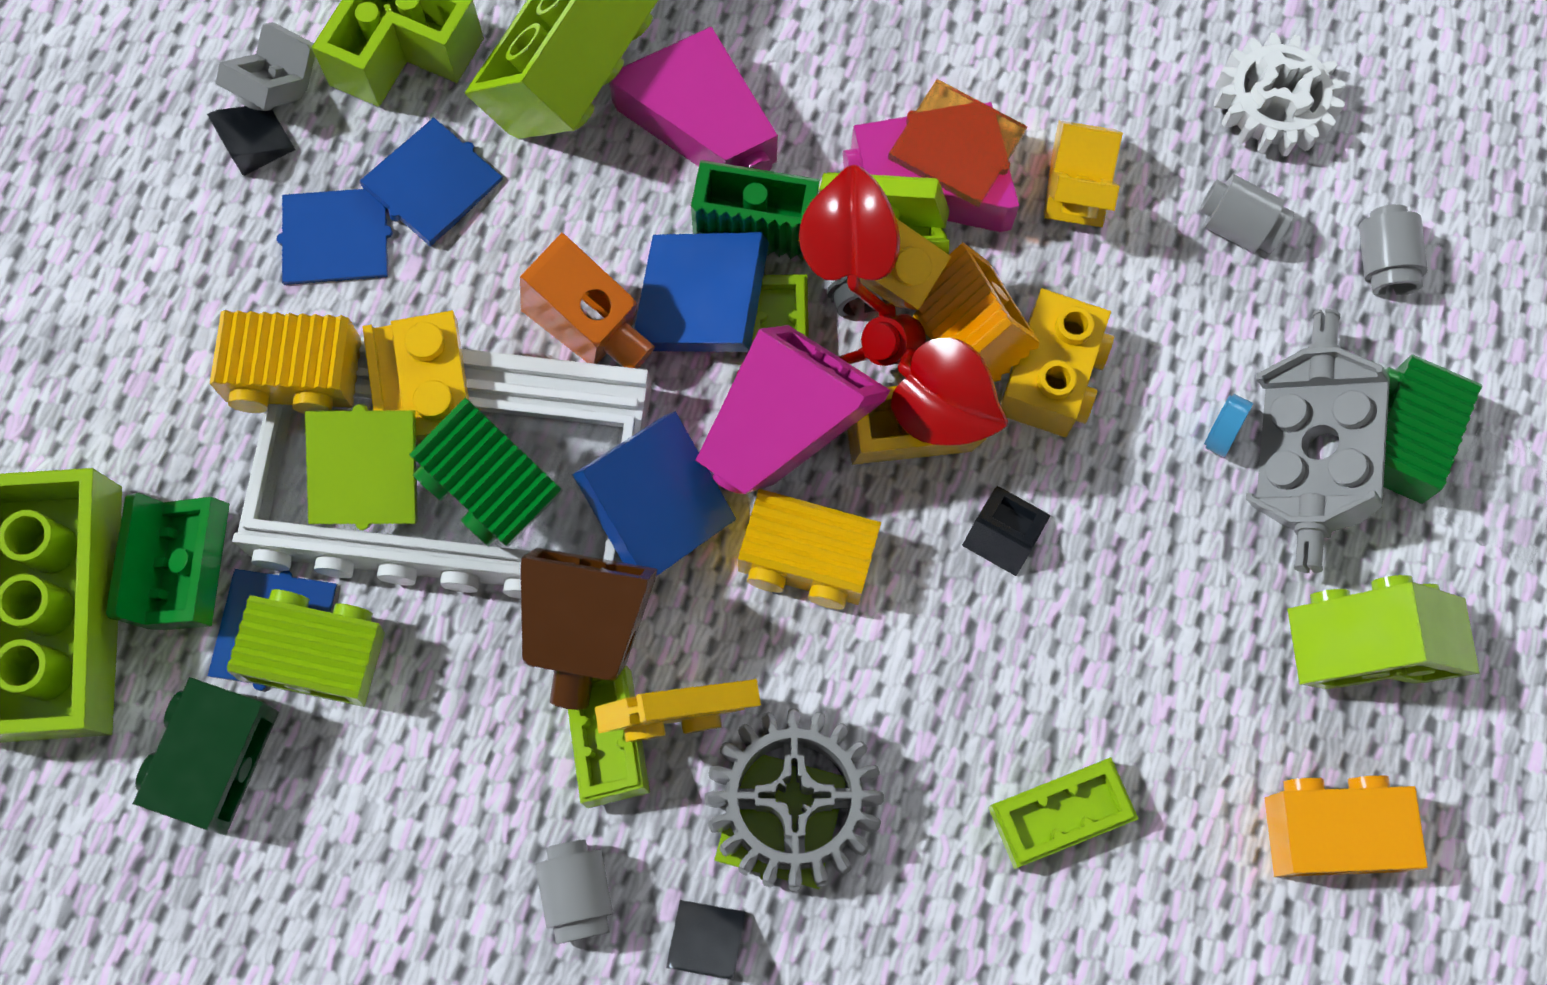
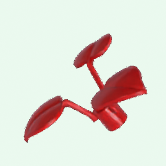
[736,165,1008,446]

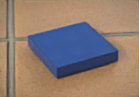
[634,232,769,352]
[572,411,736,576]

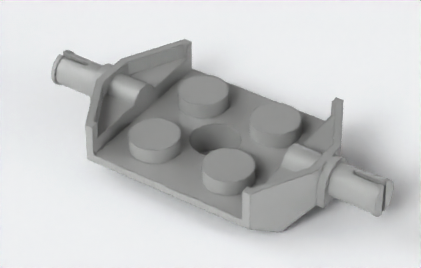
[1246,309,1390,573]

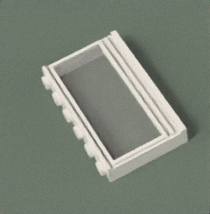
[232,337,651,599]

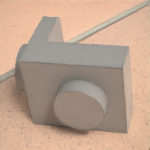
[215,22,315,111]

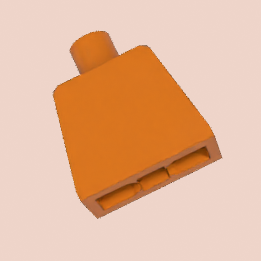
[520,232,655,368]

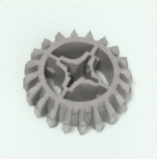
[705,709,884,891]

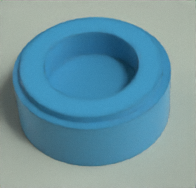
[1204,394,1253,458]

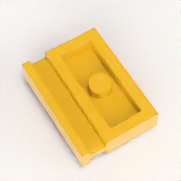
[362,310,469,445]
[595,679,761,742]

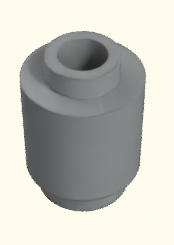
[1199,174,1294,254]
[1359,204,1428,295]
[535,839,613,944]

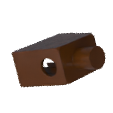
[520,547,657,710]

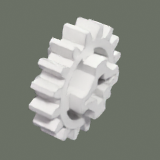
[1214,32,1346,156]

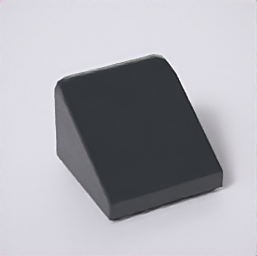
[207,106,295,176]
[962,485,1051,576]
[666,900,745,980]

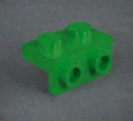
[106,493,230,630]

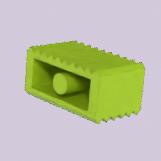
[227,589,385,707]

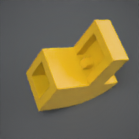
[1044,120,1123,228]

